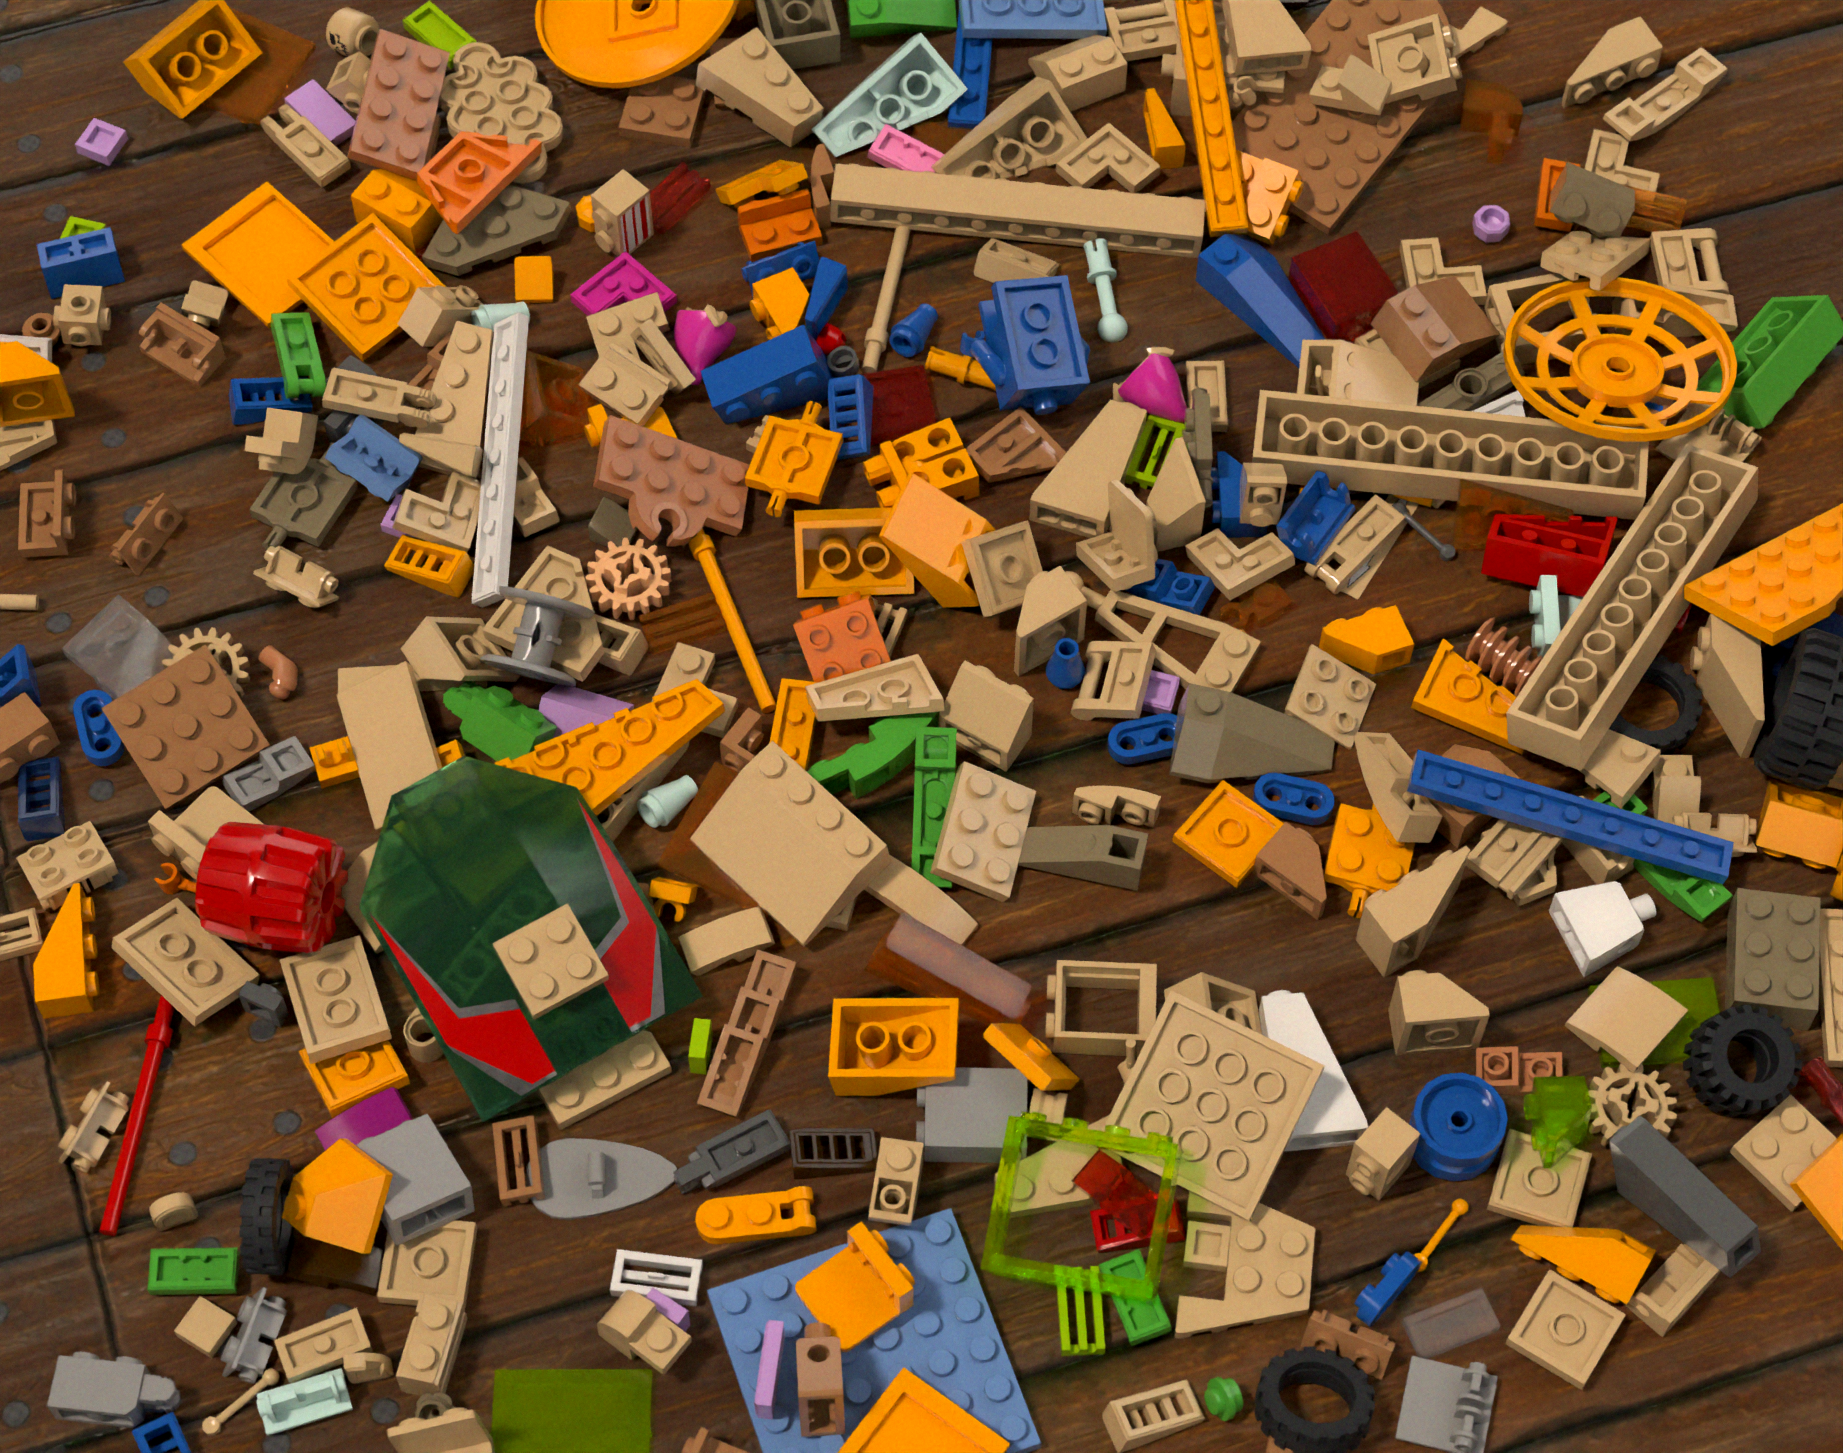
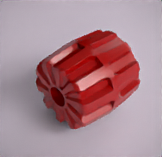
[195,822,348,953]

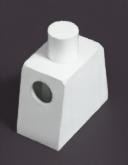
[1549,881,1656,977]

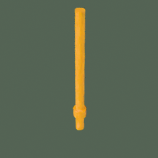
[689,528,776,713]

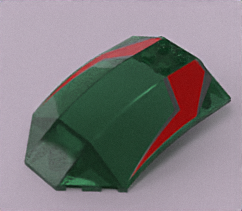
[359,756,703,1122]

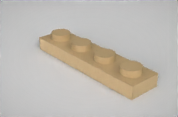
[1819,909,1843,1067]

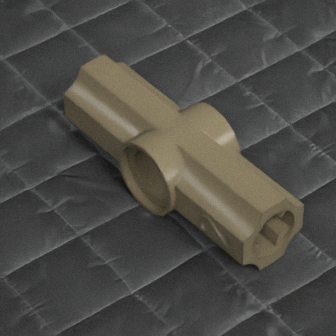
[1417,352,1525,411]

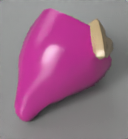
[674,304,737,385]
[1113,347,1188,423]

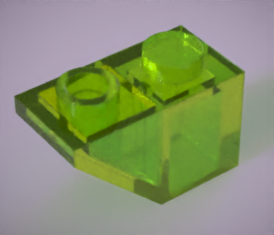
[1524,1076,1592,1169]

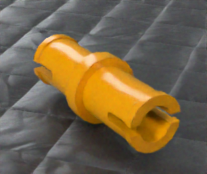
[925,346,996,391]

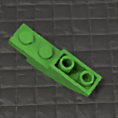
[807,712,940,799]

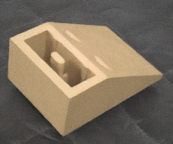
[1297,340,1419,406]
[1356,845,1470,978]

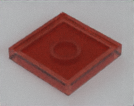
[854,365,936,445]

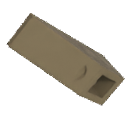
[1018,825,1149,891]

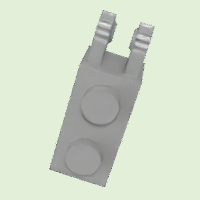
[47,1352,182,1428]

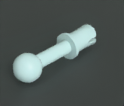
[1083,238,1128,343]

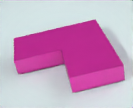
[570,251,677,316]

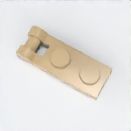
[1304,494,1405,595]

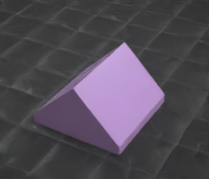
[539,684,634,738]

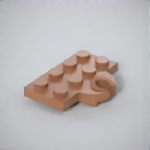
[593,415,750,547]

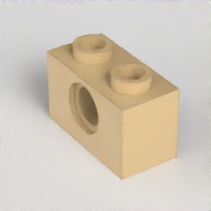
[1346,1107,1421,1201]

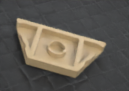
[1540,231,1651,291]

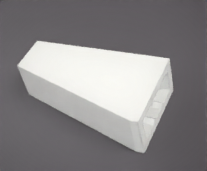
[1259,990,1368,1152]

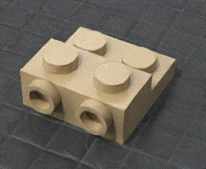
[1367,14,1462,104]

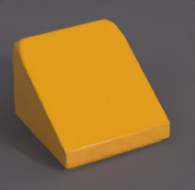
[514,256,554,303]

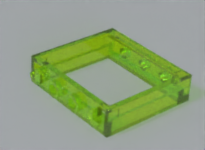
[980,1111,1182,1304]

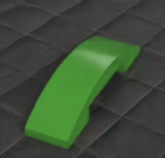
[911,727,957,889]
[1592,791,1733,922]

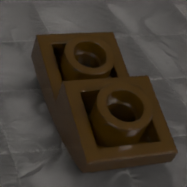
[285,1234,385,1295]

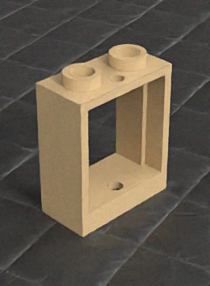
[1484,273,1601,365]
[1045,960,1157,1057]

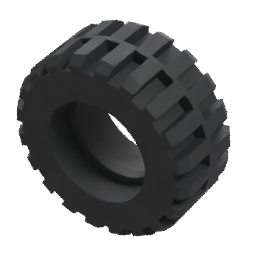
[1753,628,1843,791]

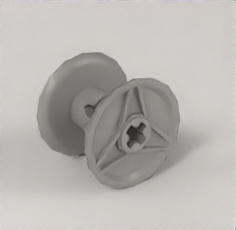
[480,586,595,687]

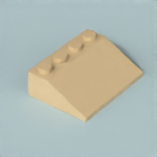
[690,741,891,947]

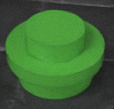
[1204,1377,1243,1421]

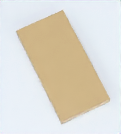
[336,661,448,834]

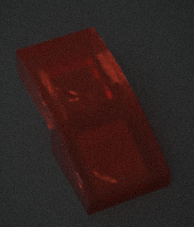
[1072,1149,1170,1240]

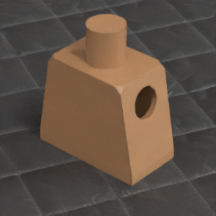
[796,1322,845,1437]

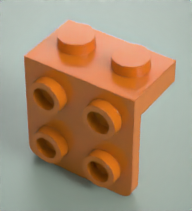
[793,590,891,682]

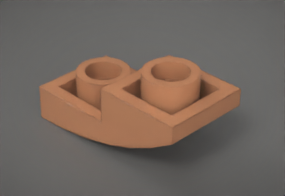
[1476,1046,1564,1097]

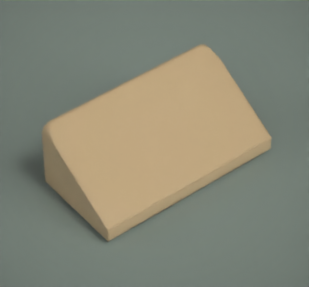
[974,238,1059,283]

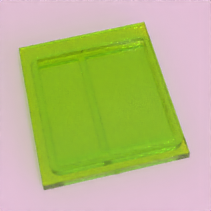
[490,1369,652,1453]

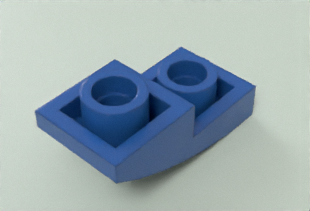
[1126,559,1215,615]

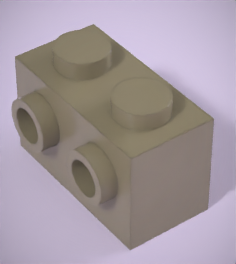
[1550,162,1635,239]

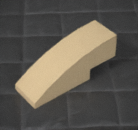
[1611,283,1738,337]
[1354,732,1442,843]

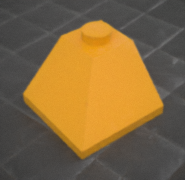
[282,1139,393,1254]

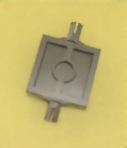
[1182,388,1213,508]
[249,442,358,550]

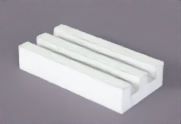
[610,1249,703,1306]

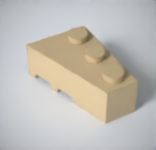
[696,27,824,147]

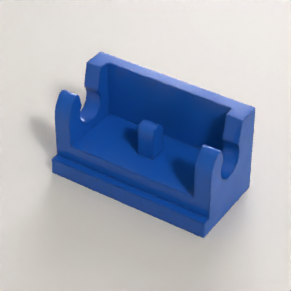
[37,227,125,299]
[1276,470,1355,565]

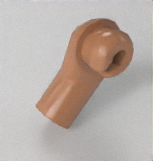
[259,645,298,699]

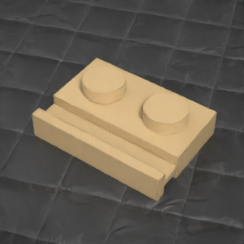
[578,342,674,426]
[1465,819,1563,900]

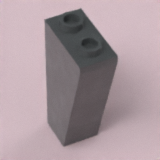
[1609,1115,1761,1278]

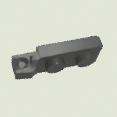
[673,1109,791,1195]

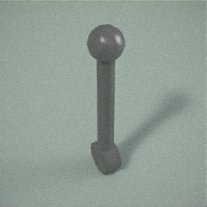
[1392,502,1456,561]

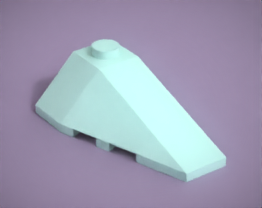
[811,33,968,157]

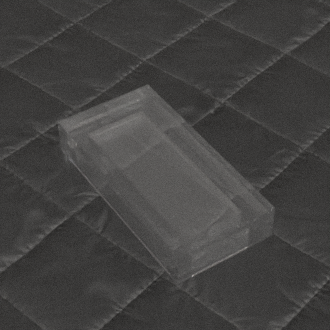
[1402,1288,1501,1359]

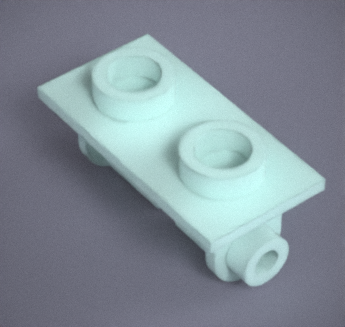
[256,1368,353,1436]

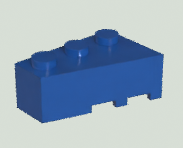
[701,325,835,425]

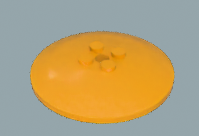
[535,0,739,88]

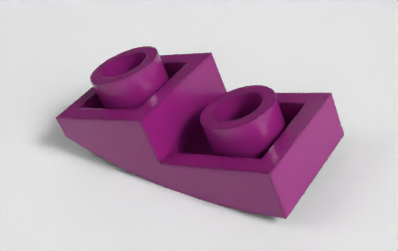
[315,1087,414,1151]

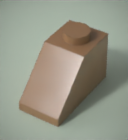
[1253,822,1327,920]

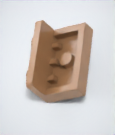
[18,470,76,558]

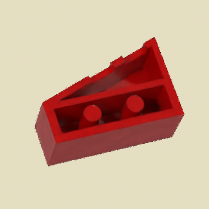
[1481,514,1618,597]

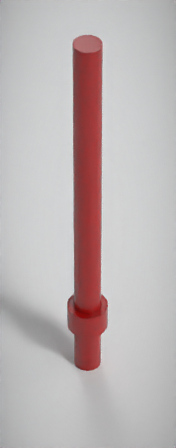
[99,995,175,1236]

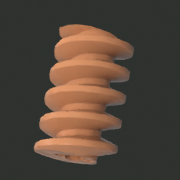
[1466,617,1543,697]

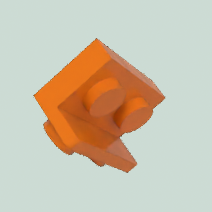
[737,189,822,262]

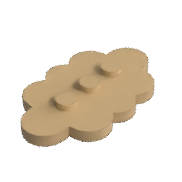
[439,42,563,184]

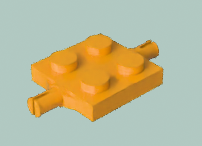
[745,401,843,517]
[1323,803,1415,918]

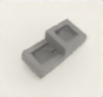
[223,736,315,812]

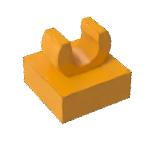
[309,736,360,788]
[648,877,698,922]

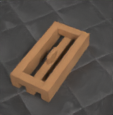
[492,1115,545,1206]

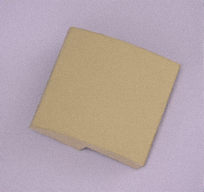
[1564,966,1688,1073]

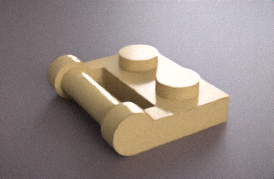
[1104,0,1178,62]
[1650,228,1729,294]
[1071,641,1156,721]

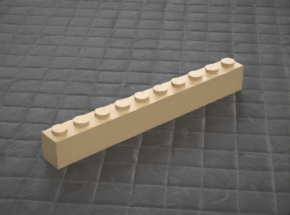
[830,164,1205,258]

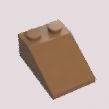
[1371,276,1500,382]

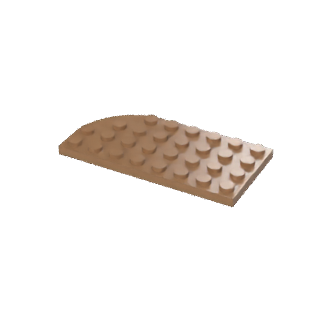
[1232,0,1453,235]

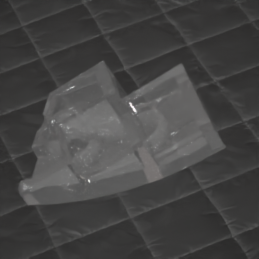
[62,594,173,699]

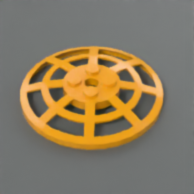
[1503,277,1737,442]

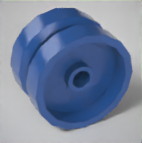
[1409,1072,1508,1182]

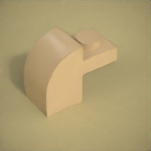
[245,408,318,474]
[597,1290,692,1375]

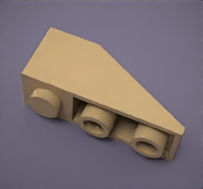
[1561,16,1663,108]

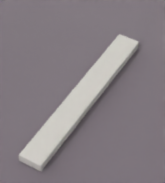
[471,312,529,608]

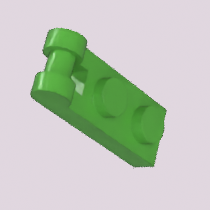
[270,312,326,399]

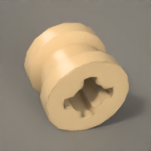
[1027,1088,1068,1135]

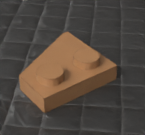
[965,406,1067,483]

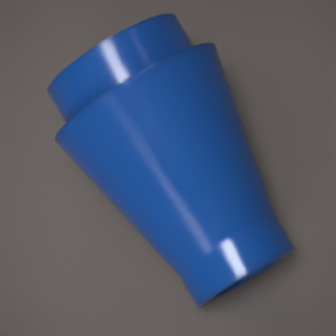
[889,303,938,357]
[1045,638,1085,689]

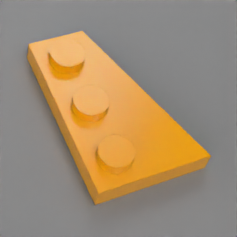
[1411,638,1524,754]

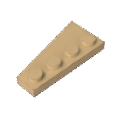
[415,321,493,481]

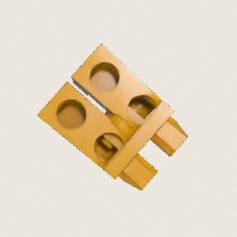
[863,417,979,508]

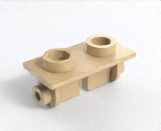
[253,546,339,608]
[1672,812,1757,857]
[58,1081,129,1172]

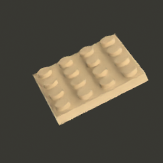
[1096,990,1325,1220]

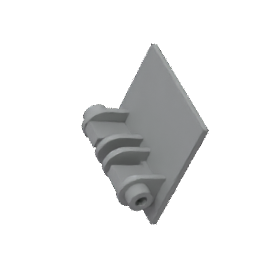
[1395,1356,1498,1453]

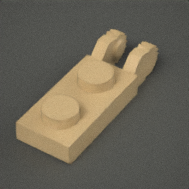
[260,104,351,188]
[322,368,437,429]

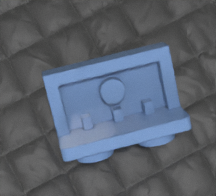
[325,415,422,502]

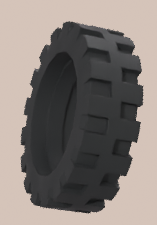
[1609,654,1702,755]
[239,1158,294,1275]
[1254,1346,1375,1453]

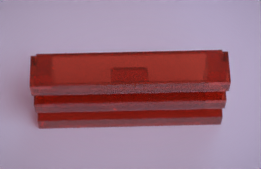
[650,162,711,235]

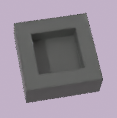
[238,981,289,1028]

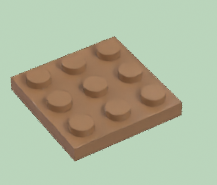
[101,644,270,811]

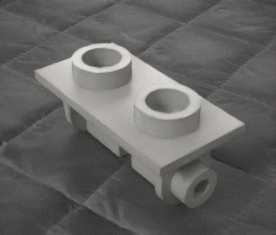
[221,1287,287,1383]

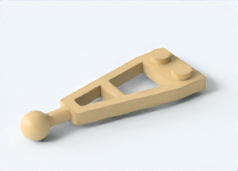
[1066,571,1261,693]

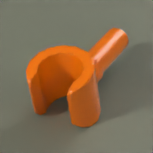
[154,863,196,894]

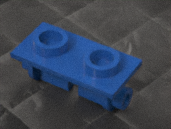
[741,241,819,297]

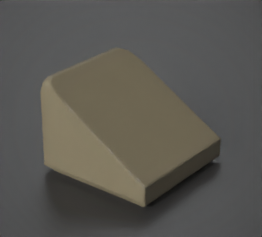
[588,497,638,547]

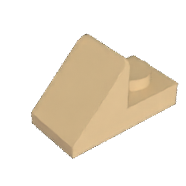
[1309,55,1393,115]
[1650,755,1701,824]

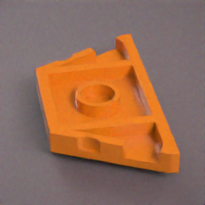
[417,131,542,235]

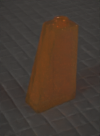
[864,912,1032,1026]

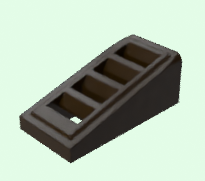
[789,1128,877,1179]

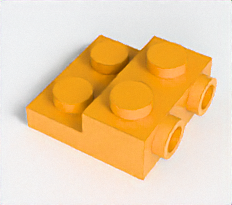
[1204,150,1304,246]

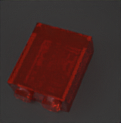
[1288,231,1399,342]

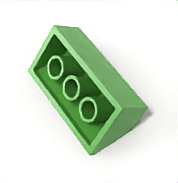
[1696,295,1843,429]

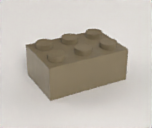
[1725,888,1820,1031]

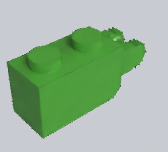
[443,681,557,761]

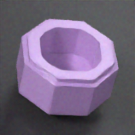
[1472,205,1510,242]

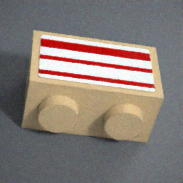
[591,169,654,257]

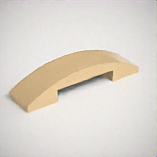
[1603,47,1728,141]
[864,855,978,957]

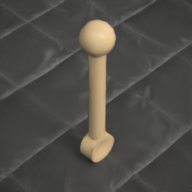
[202,1369,279,1436]

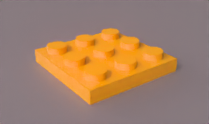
[287,213,446,361]

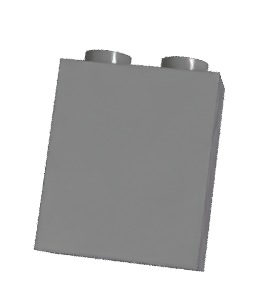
[916,1067,1027,1163]
[356,1114,475,1246]

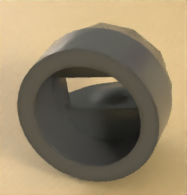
[827,346,860,378]

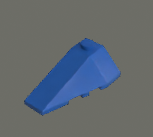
[1196,234,1326,368]

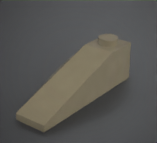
[1169,683,1335,783]

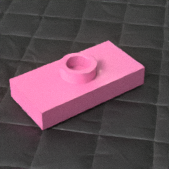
[867,124,945,173]

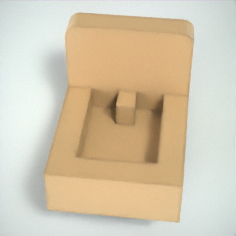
[181,280,228,328]

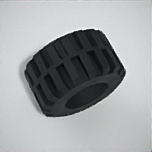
[1683,1005,1802,1117]

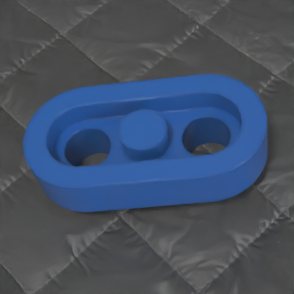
[73,690,125,766]
[1108,713,1177,765]
[1253,773,1334,825]
[1354,1251,1422,1327]

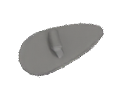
[526,1138,677,1220]

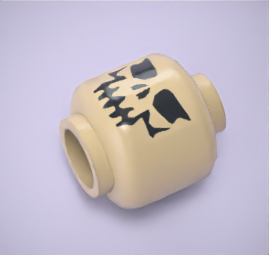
[326,7,379,57]

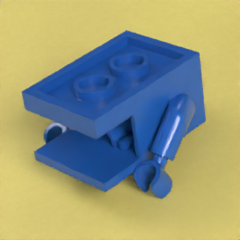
[960,275,1090,415]

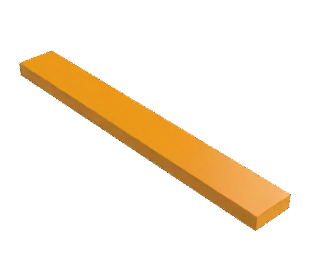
[1174,0,1248,237]

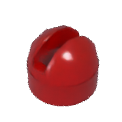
[816,323,846,356]

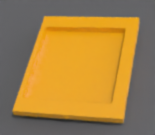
[181,181,335,328]
[837,1367,1010,1453]

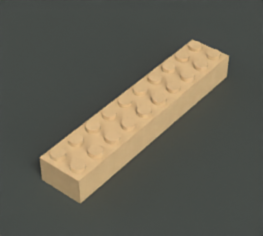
[1252,390,1649,520]
[1506,444,1758,771]

